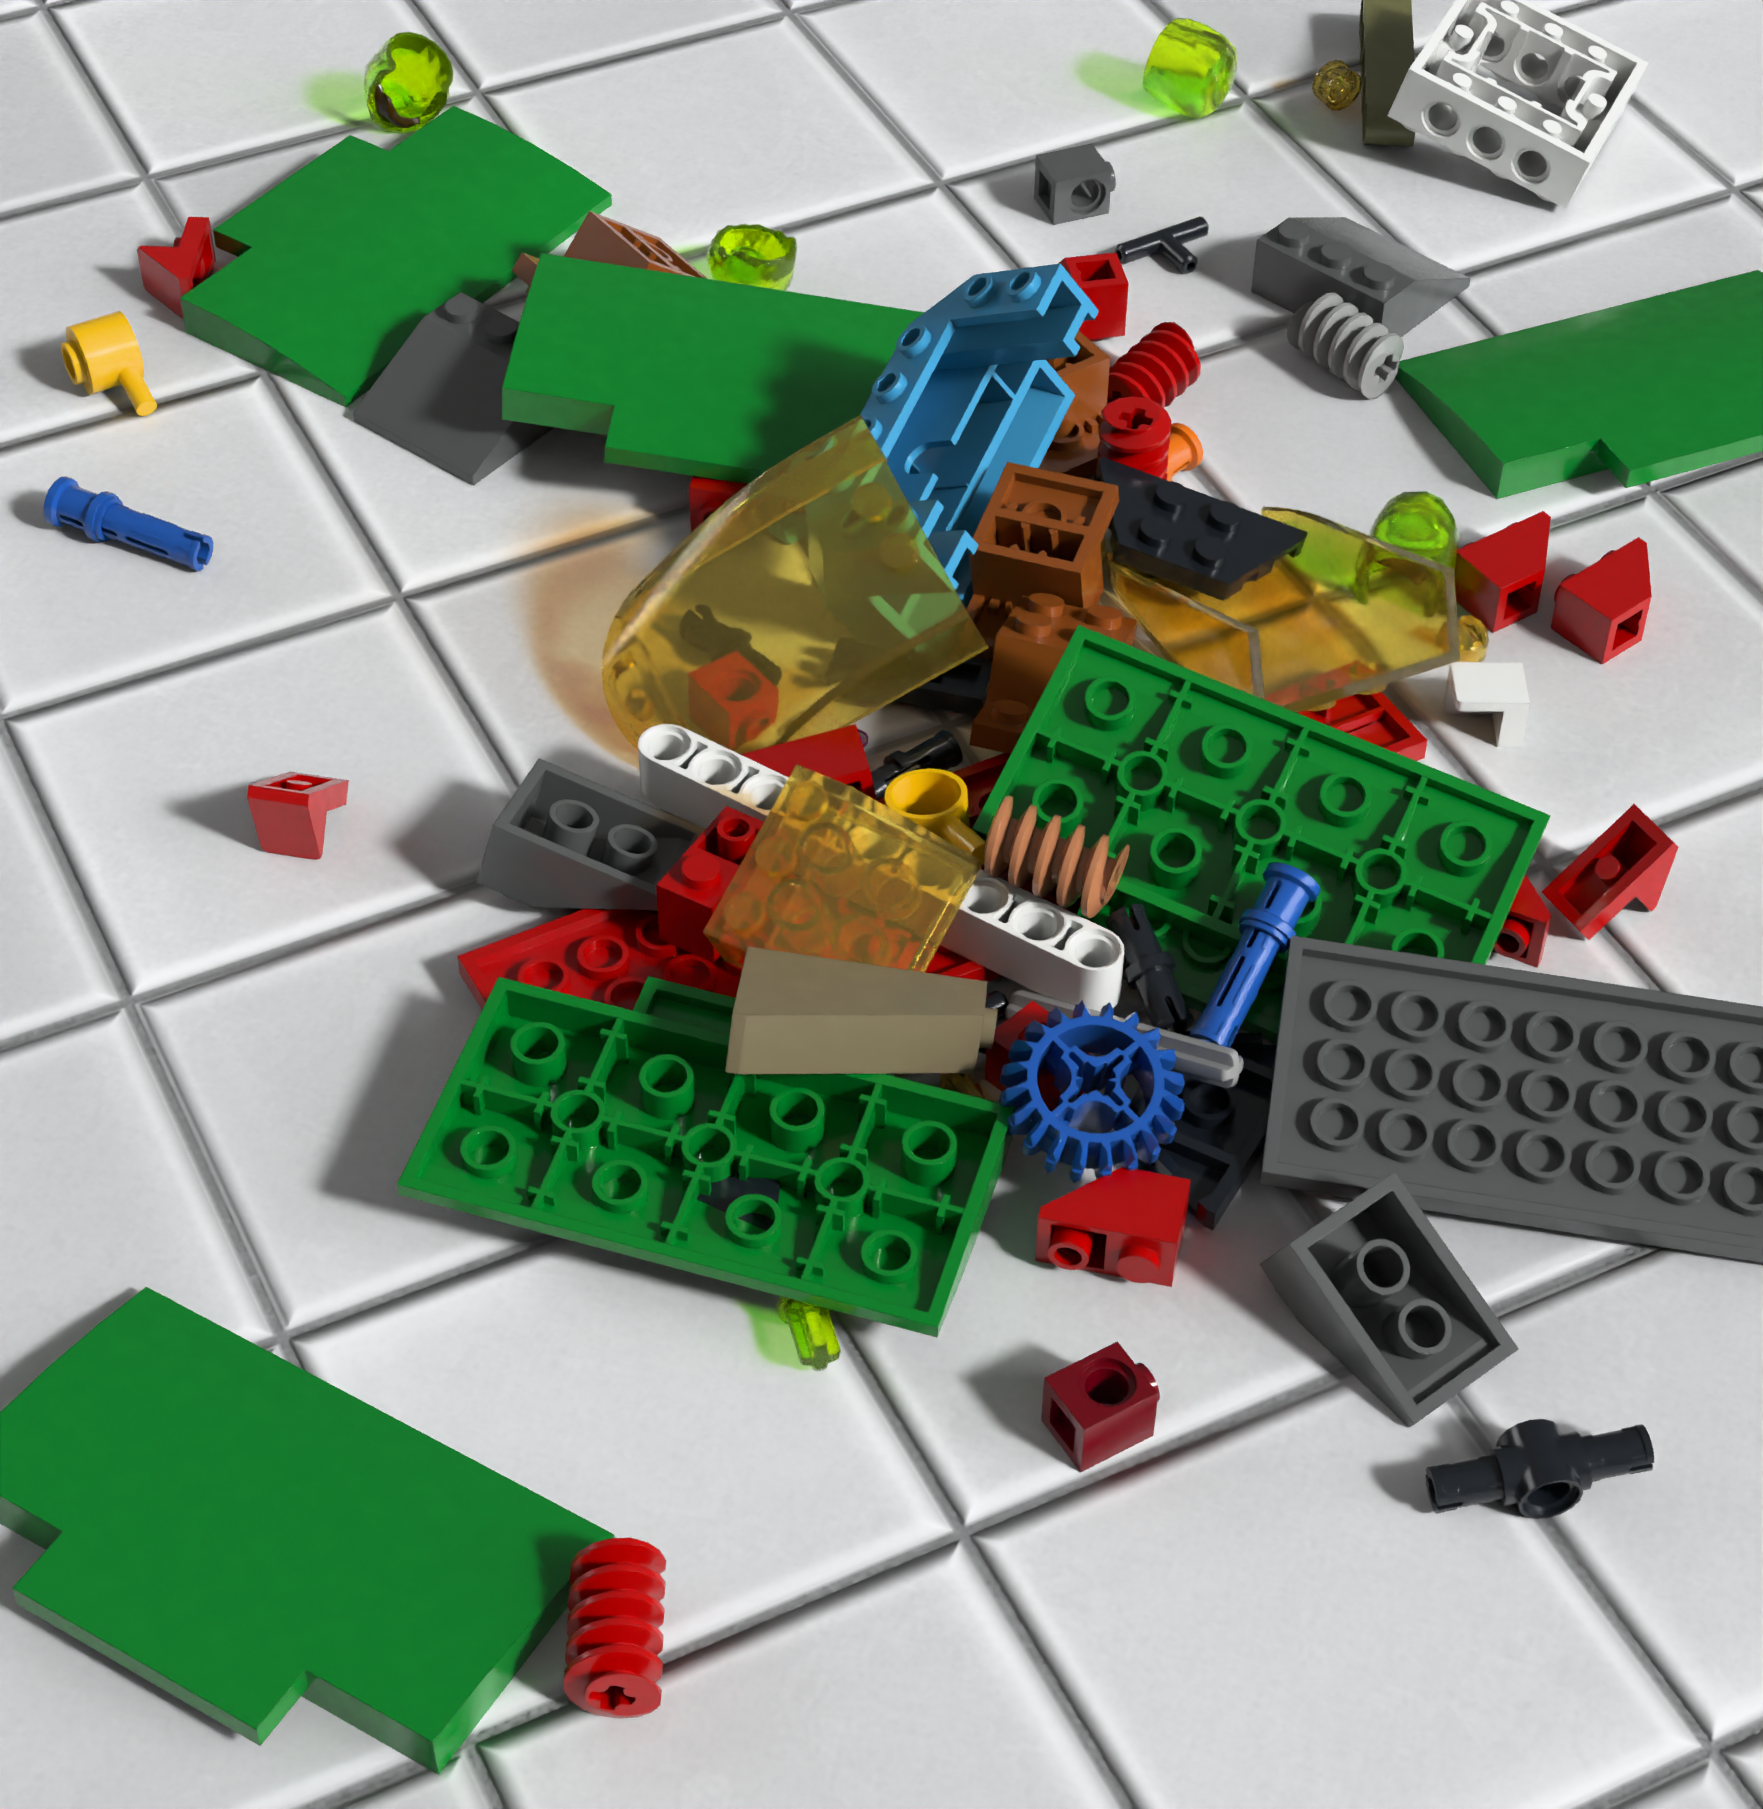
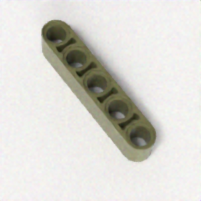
[1359,0,1415,146]

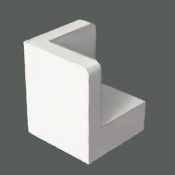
[1443,662,1530,747]

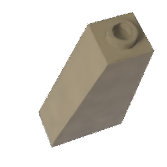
[725,947,998,1074]

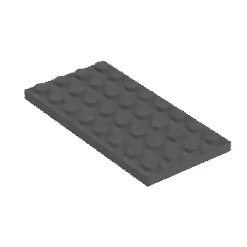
[1259,936,1763,1263]

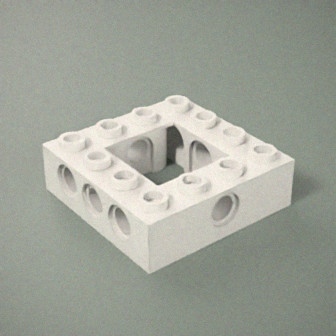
[1387,0,1649,209]

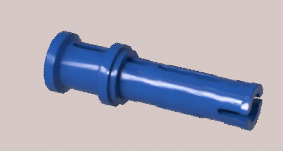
[43,476,213,571]
[1189,862,1321,1048]

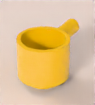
[60,311,157,416]
[884,768,986,866]

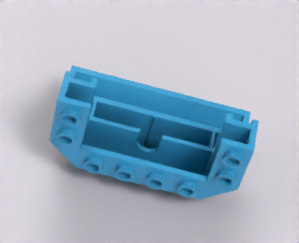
[810,263,1099,651]

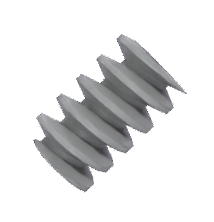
[1287,292,1404,399]

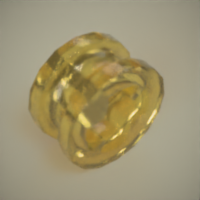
[1312,60,1362,111]

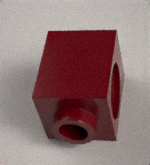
[1041,1341,1160,1472]

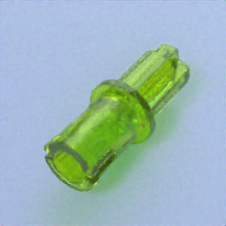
[776,1296,841,1371]

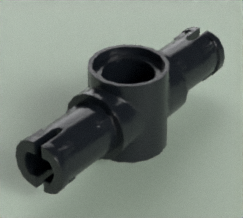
[1425,1419,1654,1519]

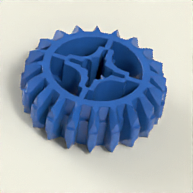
[999,1000,1185,1184]

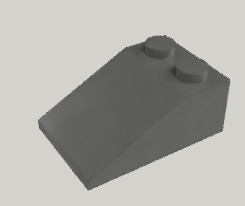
[477,758,705,911]
[1259,1172,1519,1427]

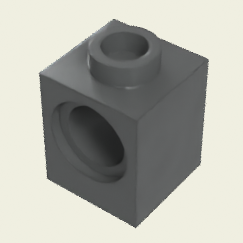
[1034,143,1116,225]

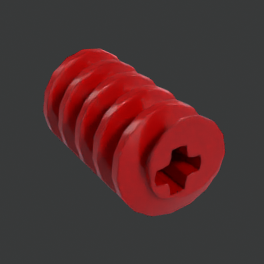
[1107,322,1201,408]
[1096,396,1172,480]
[563,1537,666,1719]

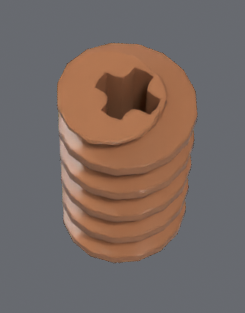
[983,795,1130,919]

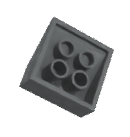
[1251,217,1470,337]
[353,292,555,486]

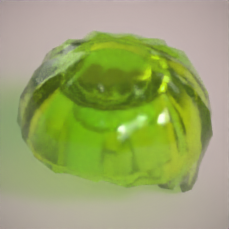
[706,224,797,291]

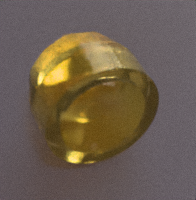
[1440,615,1489,663]

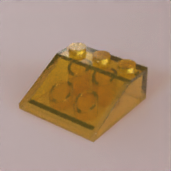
[703,764,982,972]

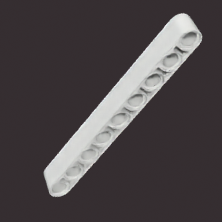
[638,724,1124,1012]

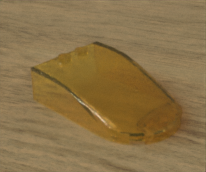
[602,415,989,754]
[1106,506,1460,713]

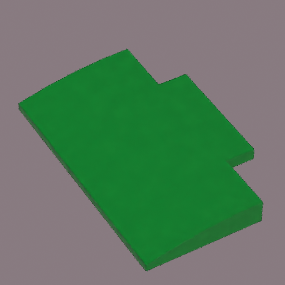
[180,106,612,407]
[502,253,925,495]
[1395,270,1763,499]
[972,625,1551,1044]
[397,976,1015,1338]
[0,1287,615,1775]

